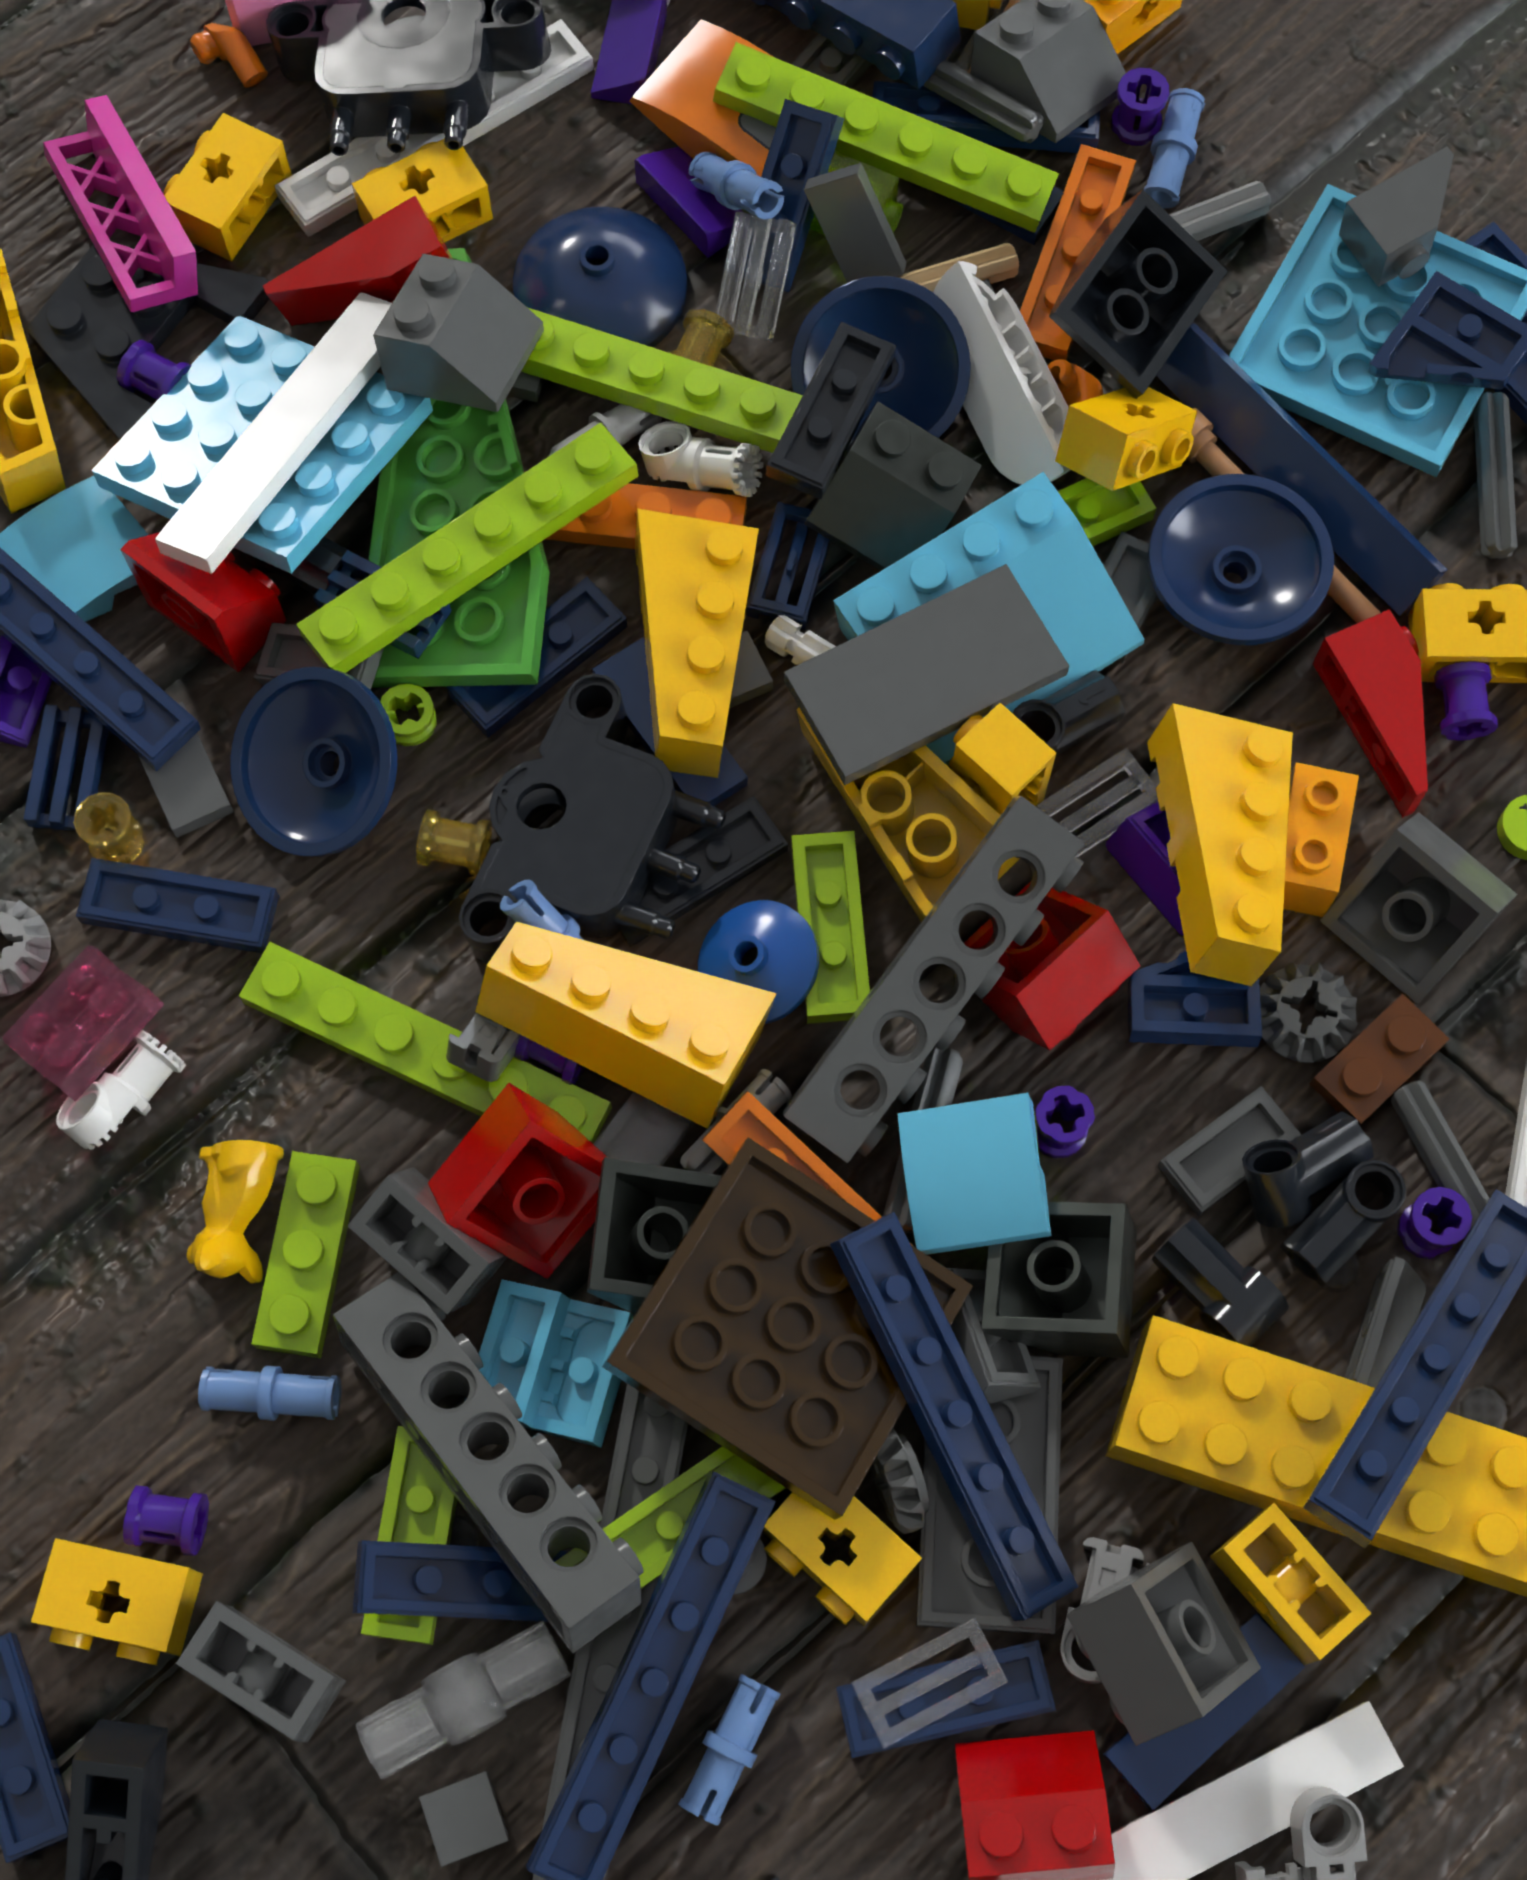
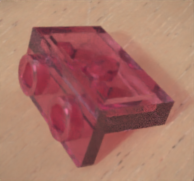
[3,945,165,1102]

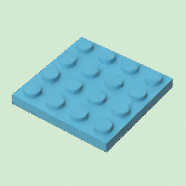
[1229,184,1527,477]
[92,316,433,574]

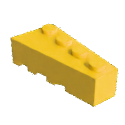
[0,249,66,514]
[635,508,759,778]
[1147,703,1293,986]
[796,708,1020,922]
[475,921,777,1129]

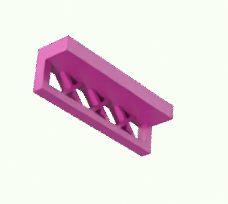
[43,95,198,312]

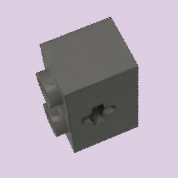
[348,1167,508,1314]
[176,1601,346,1743]

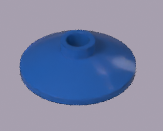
[698,900,820,1024]

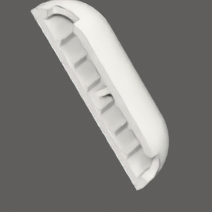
[933,261,1071,485]

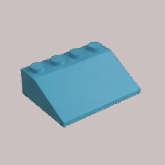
[833,472,1145,765]

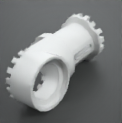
[638,421,763,497]
[56,1029,187,1150]

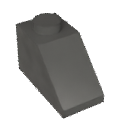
[1339,146,1454,287]

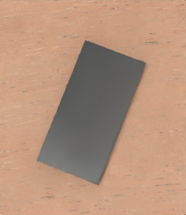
[784,564,1069,785]
[916,1356,1063,1635]

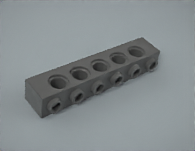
[783,796,1084,1163]
[333,1272,644,1653]

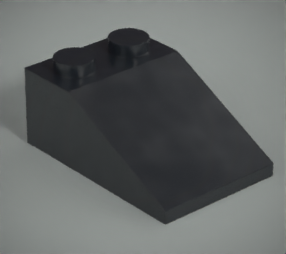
[1049,190,1228,398]

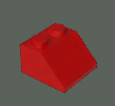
[120,532,286,673]
[964,882,1141,1050]
[428,1083,608,1279]
[955,1730,1115,1880]

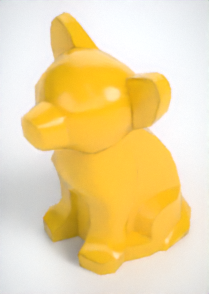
[187,1140,284,1284]

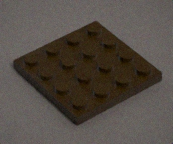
[602,1137,973,1520]

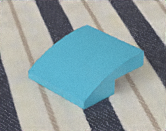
[0,476,149,622]
[898,1093,1051,1255]
[464,1279,634,1448]

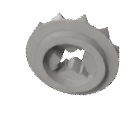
[0,899,51,997]

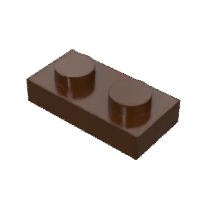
[1309,994,1450,1126]

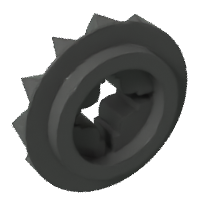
[1260,962,1358,1063]
[870,1428,929,1534]

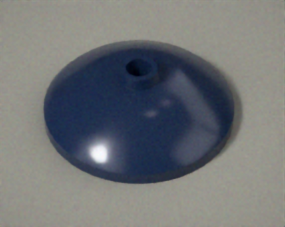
[513,207,687,347]
[791,276,971,445]
[1148,474,1334,645]
[230,667,397,856]

